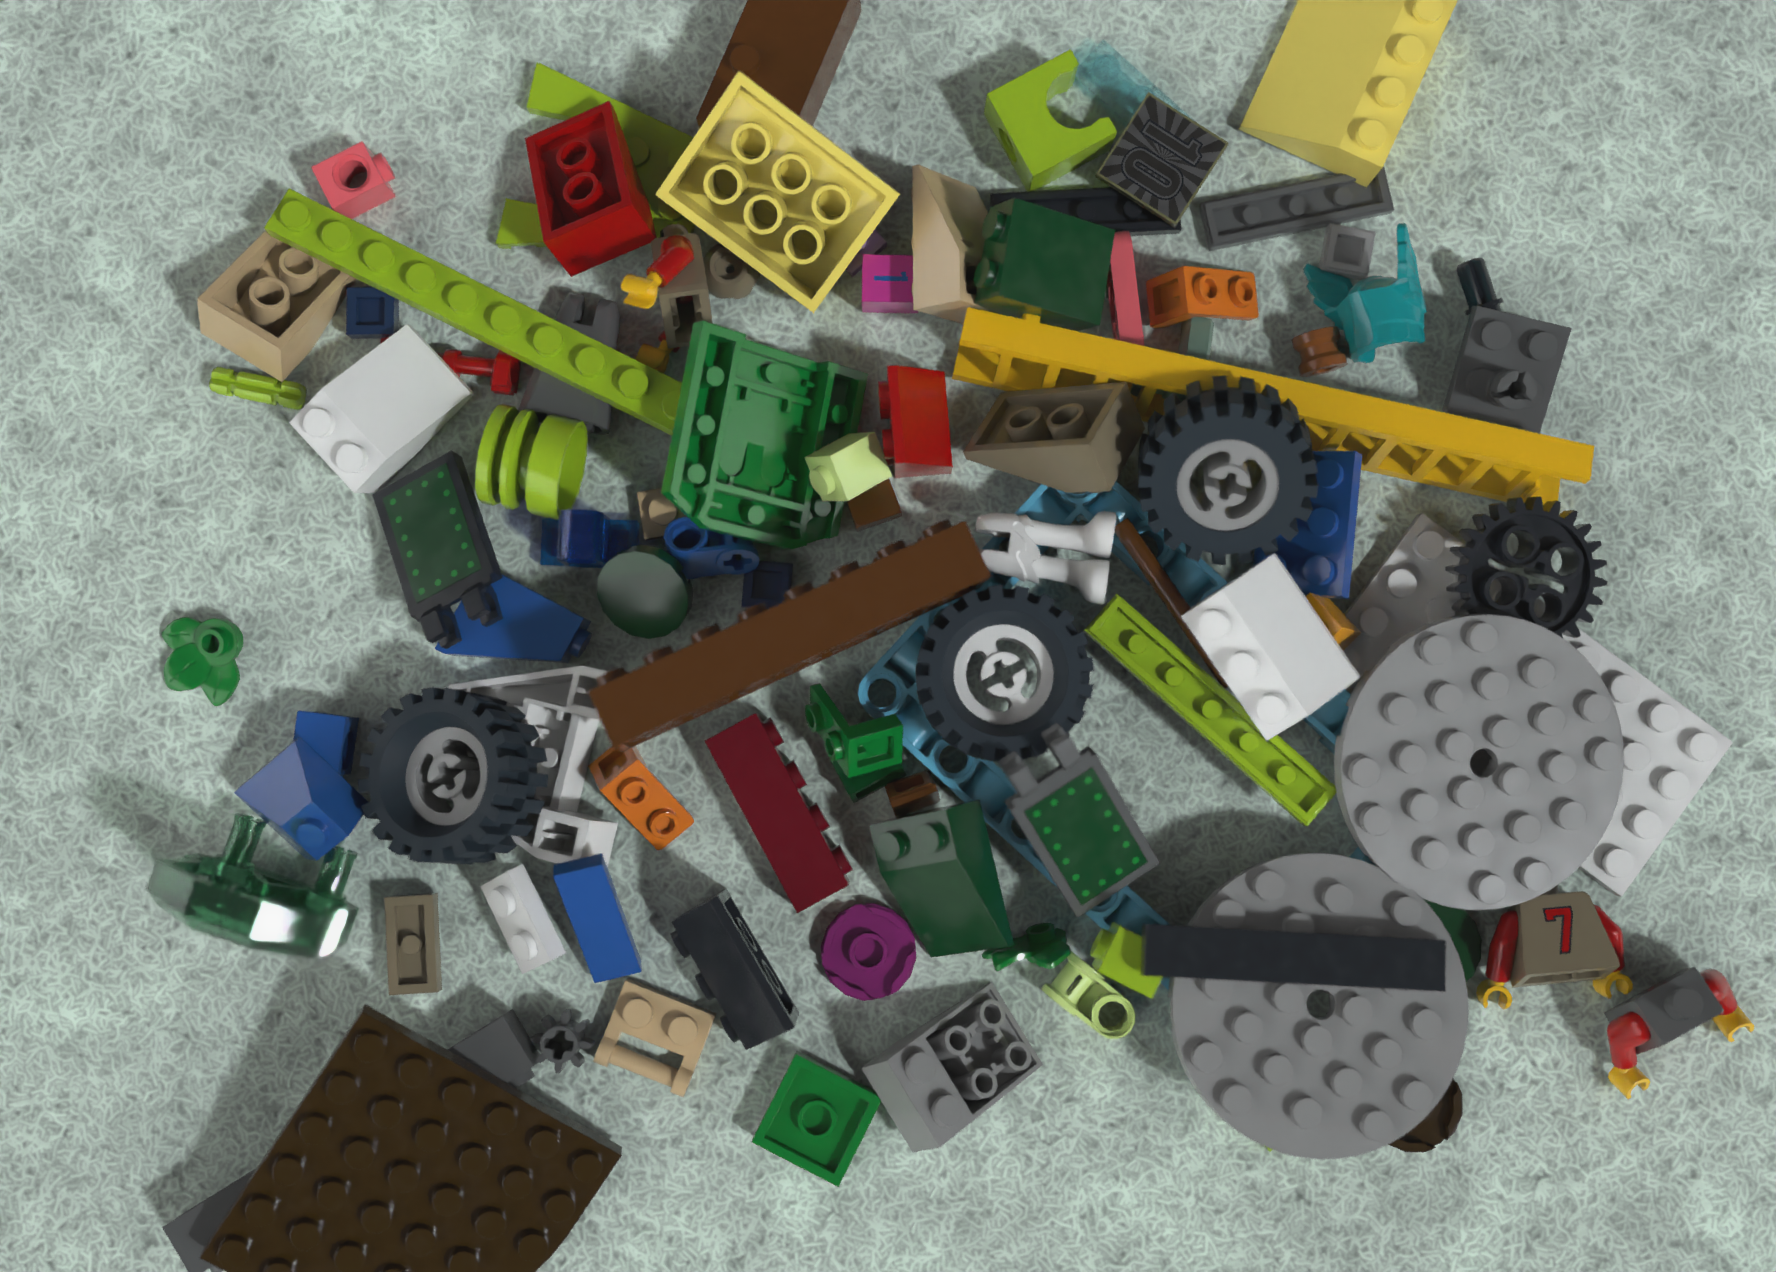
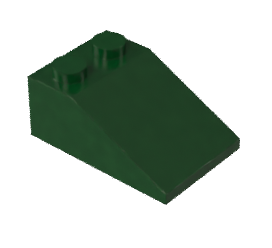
[869,799,1014,958]

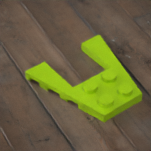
[496,63,695,249]

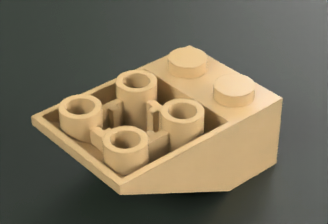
[911,165,991,324]

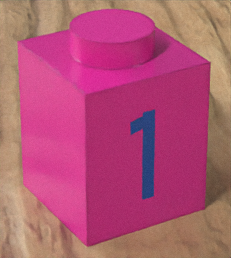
[862,254,919,314]

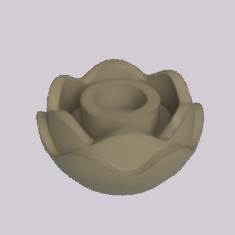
[703,243,760,299]

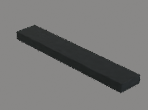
[1141,924,1446,992]

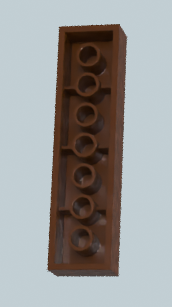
[588,519,991,752]

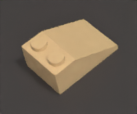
[197,230,356,382]

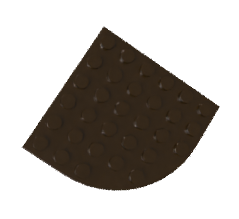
[199,1004,622,1272]

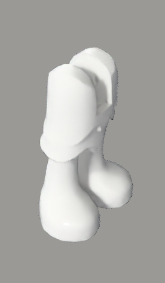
[975,511,1116,605]

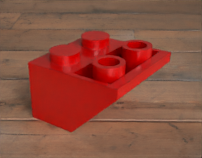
[878,365,953,478]

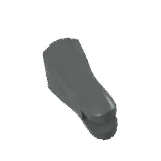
[518,292,620,435]

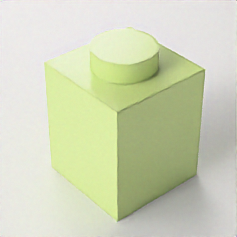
[804,432,892,501]

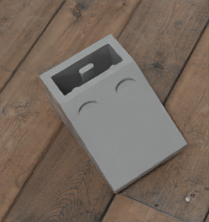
[861,982,1043,1152]

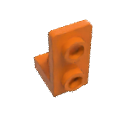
[1146,266,1259,328]
[588,746,694,850]

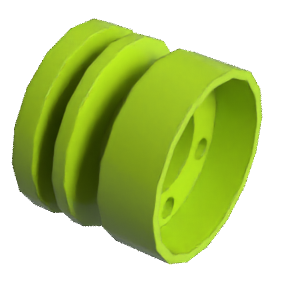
[475,404,588,521]

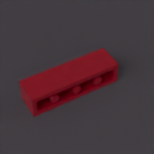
[705,713,853,913]

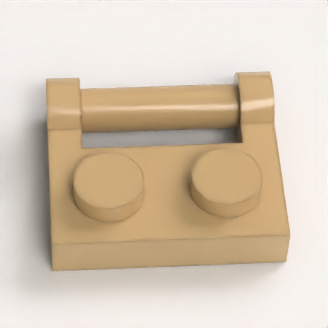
[593,978,717,1097]

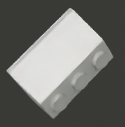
[1181,553,1360,741]

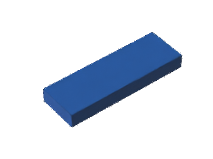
[553,853,642,983]

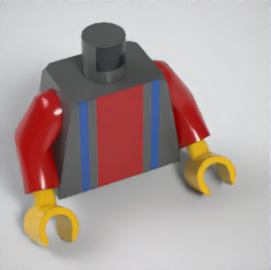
[1604,967,1754,1099]

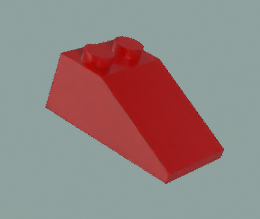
[525,101,657,277]

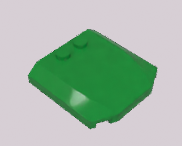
[661,321,868,549]

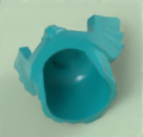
[1303,223,1427,364]

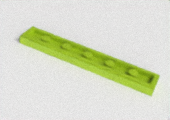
[1083,594,1337,826]

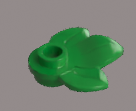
[161,617,244,707]
[982,923,1071,971]

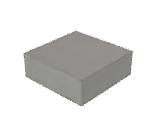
[1319,223,1376,280]

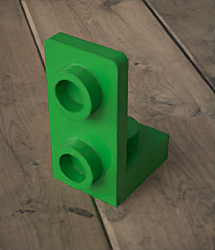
[805,683,903,778]

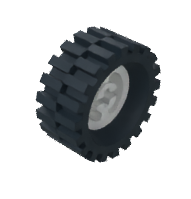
[915,585,1094,762]

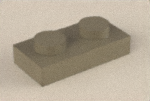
[384,893,442,995]

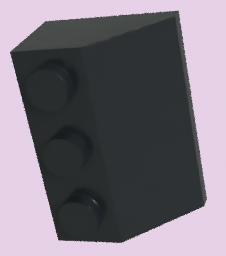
[671,888,799,1050]

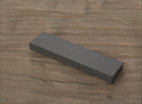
[1199,166,1394,251]

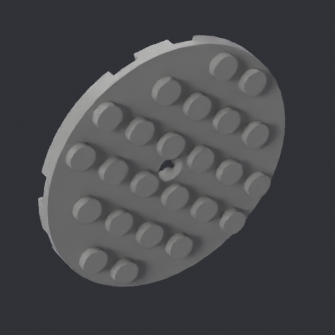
[1334,614,1624,910]
[1168,853,1469,1159]

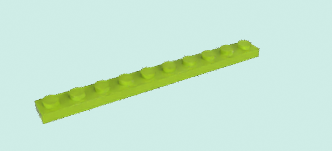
[264,188,682,436]

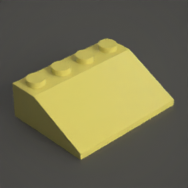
[1238,0,1458,187]
[655,71,900,313]

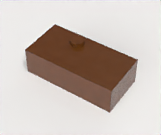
[696,0,862,128]

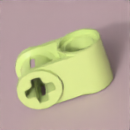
[1041,951,1136,1039]

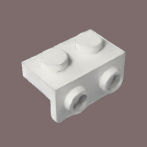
[480,864,566,974]

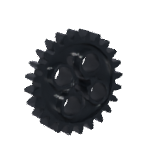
[1445,497,1607,638]

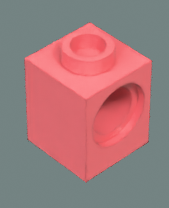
[311,141,396,219]

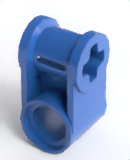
[664,517,760,579]

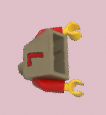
[621,224,713,373]
[1476,885,1633,1010]

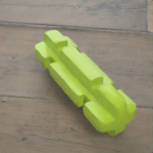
[209,367,307,410]

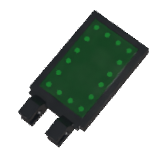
[373,450,503,649]

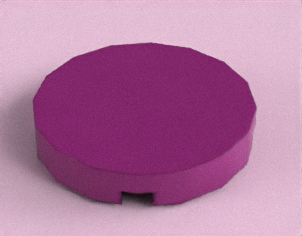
[821,903,916,1001]

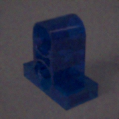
[540,509,640,568]

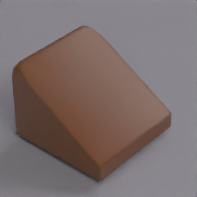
[846,478,902,532]
[885,770,940,817]

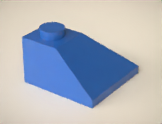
[234,737,369,861]

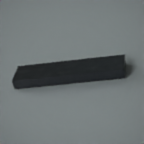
[990,187,1181,236]

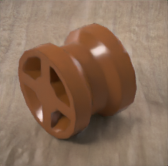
[1291,326,1348,377]

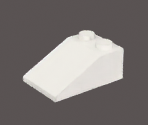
[289,324,475,493]

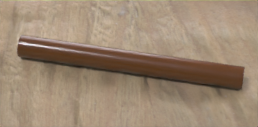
[1114,518,1229,689]

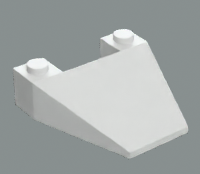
[441,666,618,868]

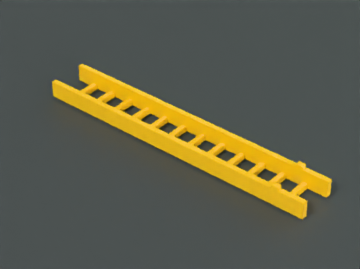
[952,307,1594,505]

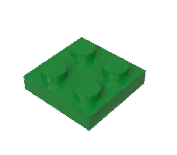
[751,1051,881,1187]

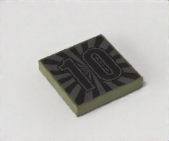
[1095,92,1229,228]

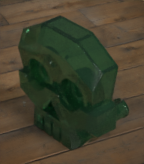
[146,813,359,958]

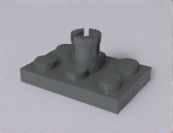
[1442,306,1572,434]

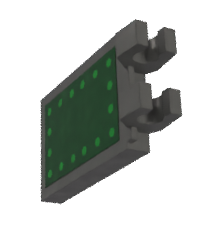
[998,723,1160,918]

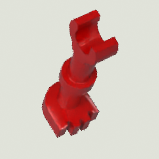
[380,337,521,396]

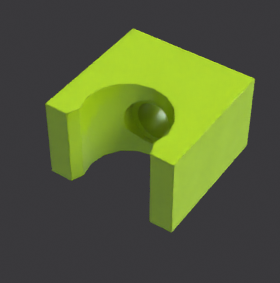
[984,49,1117,191]

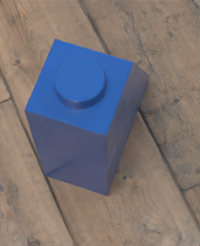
[435,574,592,663]

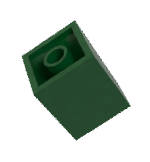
[974,198,1115,331]

